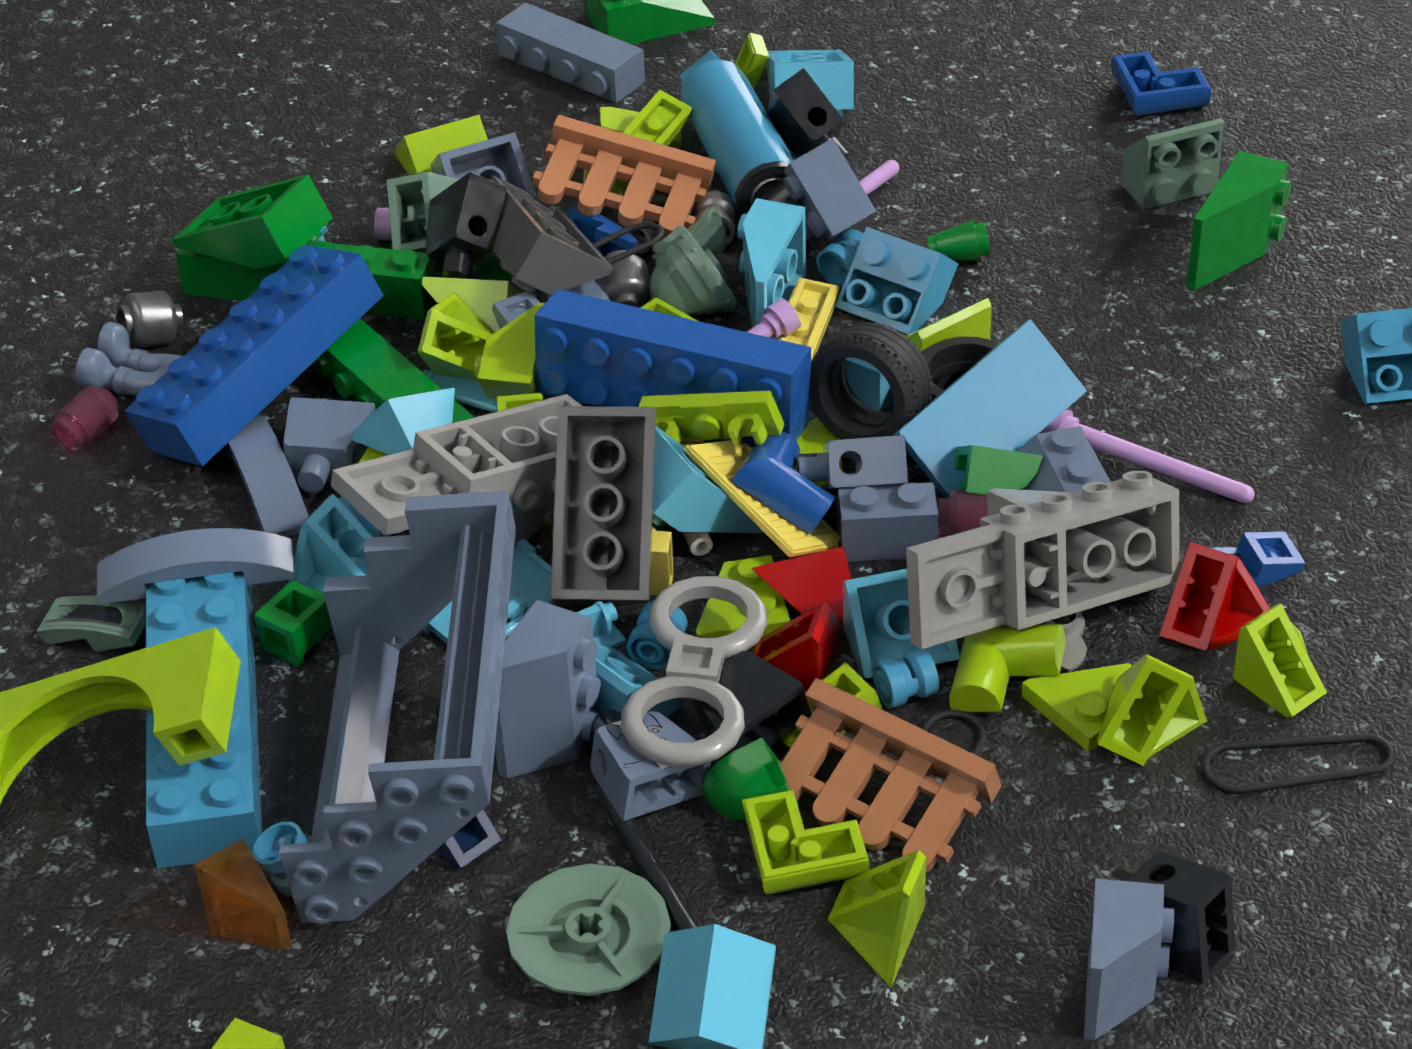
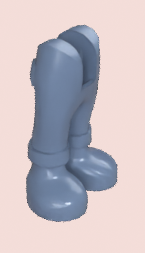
[76,322,182,397]

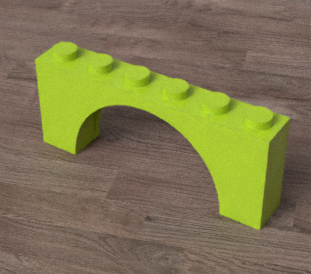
[0,627,241,804]

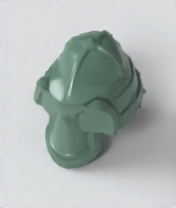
[649,206,737,317]

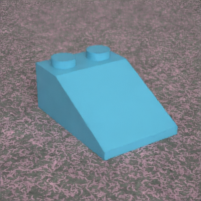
[766,50,854,116]
[738,198,806,338]
[652,426,763,533]

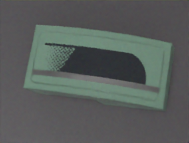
[37,595,146,652]

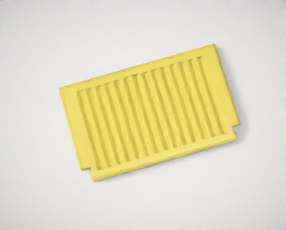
[683,440,840,557]

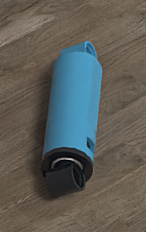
[679,50,808,216]

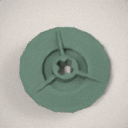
[506,863,671,996]

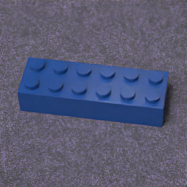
[124,244,384,466]
[534,289,812,445]

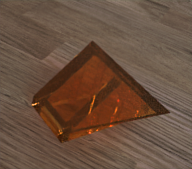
[194,839,292,950]

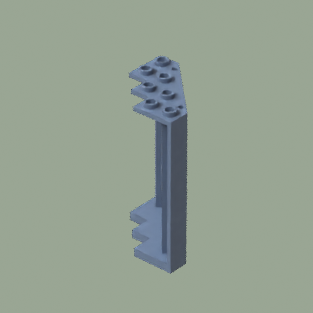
[279,490,516,924]

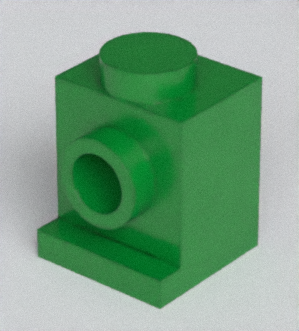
[254,580,333,668]

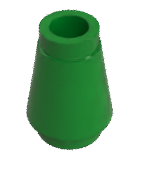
[927,219,990,261]

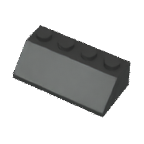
[489,175,613,295]
[551,406,656,608]

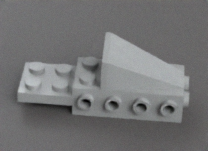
[331,394,581,544]
[906,471,1180,649]

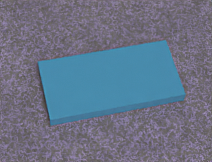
[894,319,1087,506]

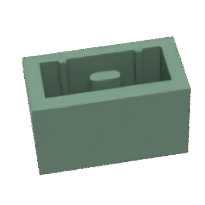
[1121,118,1224,210]
[386,172,488,271]

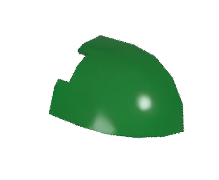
[955,445,1043,495]
[702,737,791,821]

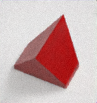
[1159,542,1270,651]
[751,546,851,623]
[752,602,843,691]

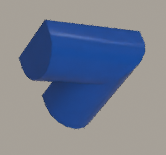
[1111,52,1211,116]
[731,432,835,534]

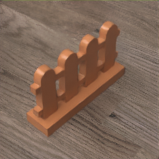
[532,115,716,238]
[779,678,1002,873]

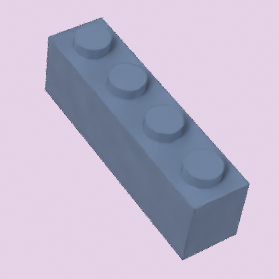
[496,2,645,103]

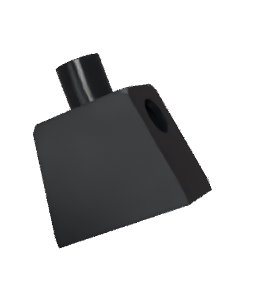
[767,68,850,159]
[425,172,507,279]
[692,651,812,757]
[1109,852,1236,985]

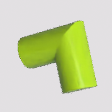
[949,624,1066,712]
[742,790,869,894]

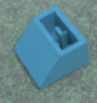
[835,226,958,335]
[1340,308,1412,404]

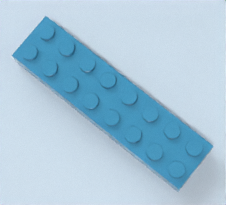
[146,528,262,869]

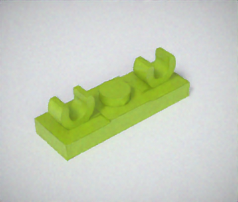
[610,90,693,195]
[638,391,784,446]

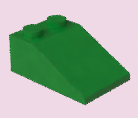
[584,0,715,44]
[1187,151,1291,290]
[171,174,332,269]

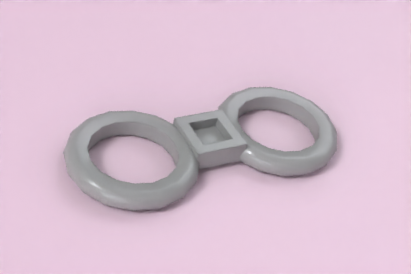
[621,576,767,767]

